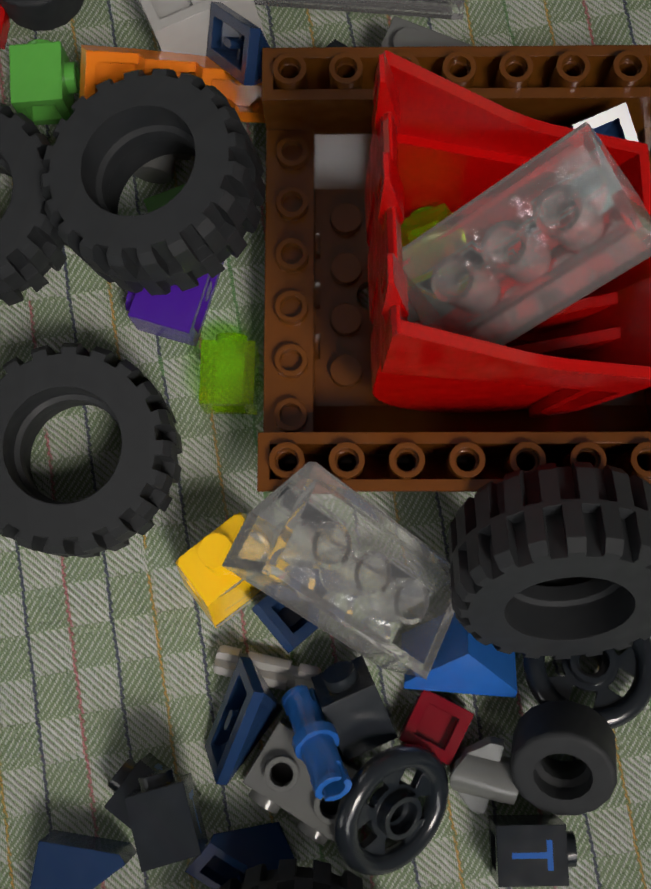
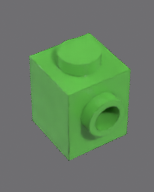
[9,39,80,125]

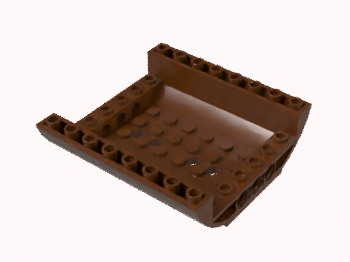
[257,45,651,492]

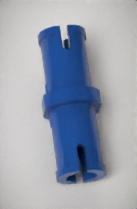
[282,685,352,801]

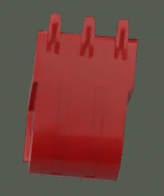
[365,50,651,418]

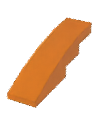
[79,45,265,123]

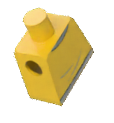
[175,512,298,628]

